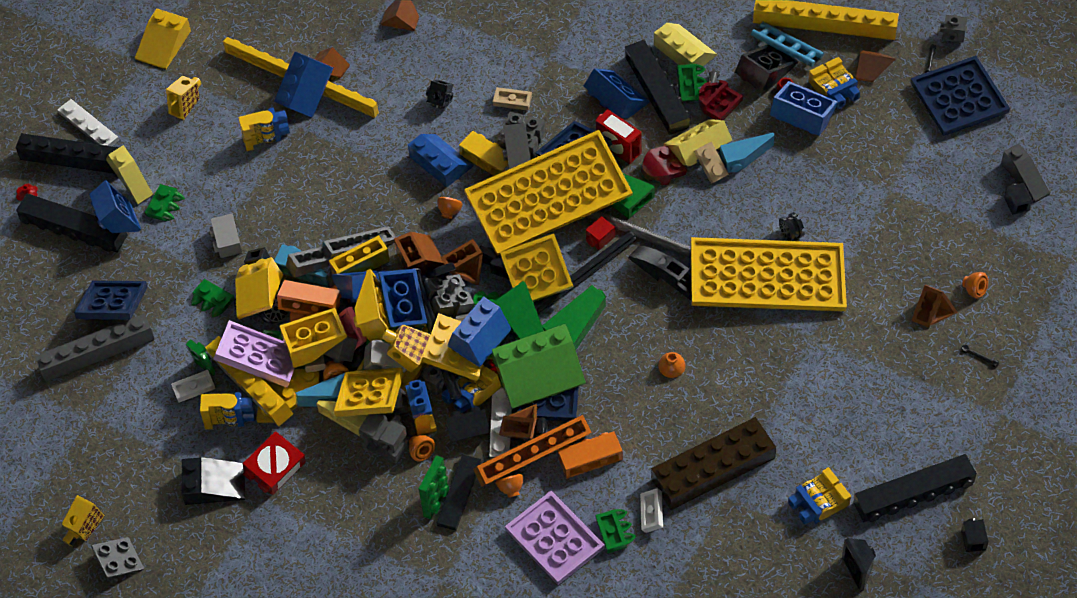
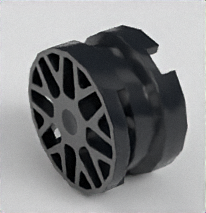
[779,212,805,241]
[259,295,288,324]

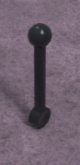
[925,44,936,73]
[961,345,999,367]

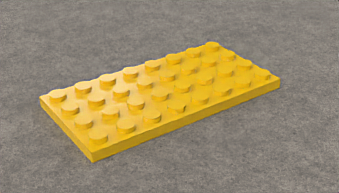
[464,130,633,255]
[691,237,847,311]

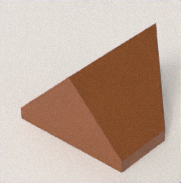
[381,0,419,31]
[314,47,350,78]
[856,50,896,82]
[440,239,483,285]
[911,285,958,328]
[499,404,537,442]

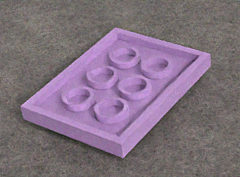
[213,320,295,388]
[505,491,605,585]

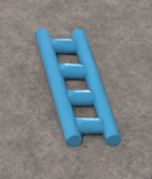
[751,22,824,67]

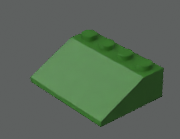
[491,324,586,410]

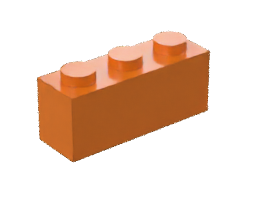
[277,280,340,315]
[558,431,623,479]

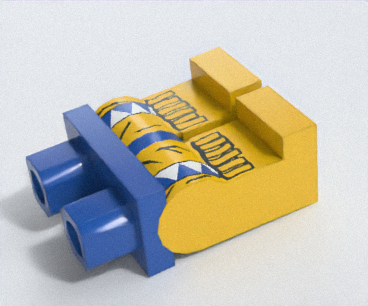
[808,57,860,109]
[238,107,290,151]
[441,365,501,414]
[405,380,437,435]
[200,392,255,430]
[788,467,851,524]

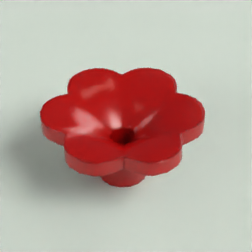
[16,183,38,201]

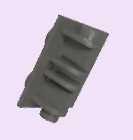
[91,537,144,584]

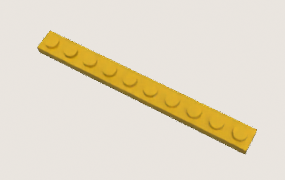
[223,37,379,118]

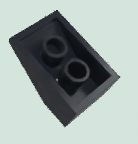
[734,44,799,91]
[181,457,245,505]

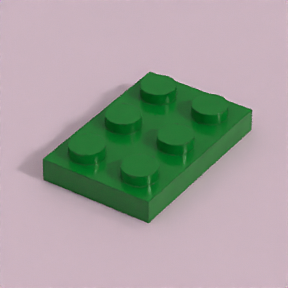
[418,455,449,519]

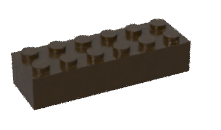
[651,417,776,510]

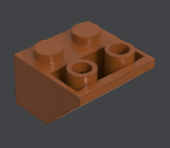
[394,232,444,275]

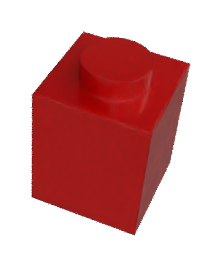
[586,216,615,250]

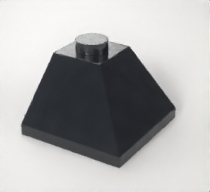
[842,538,876,592]

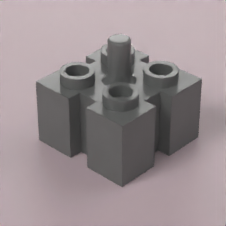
[498,112,545,159]
[423,274,474,319]
[359,414,409,464]

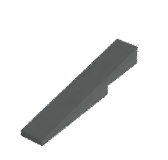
[286,226,396,278]

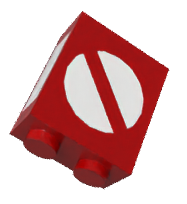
[595,109,642,164]
[242,431,306,495]

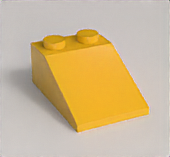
[135,8,191,69]
[235,257,283,319]
[353,269,392,342]
[280,308,347,368]

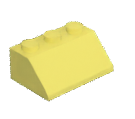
[654,23,717,66]
[664,119,732,167]

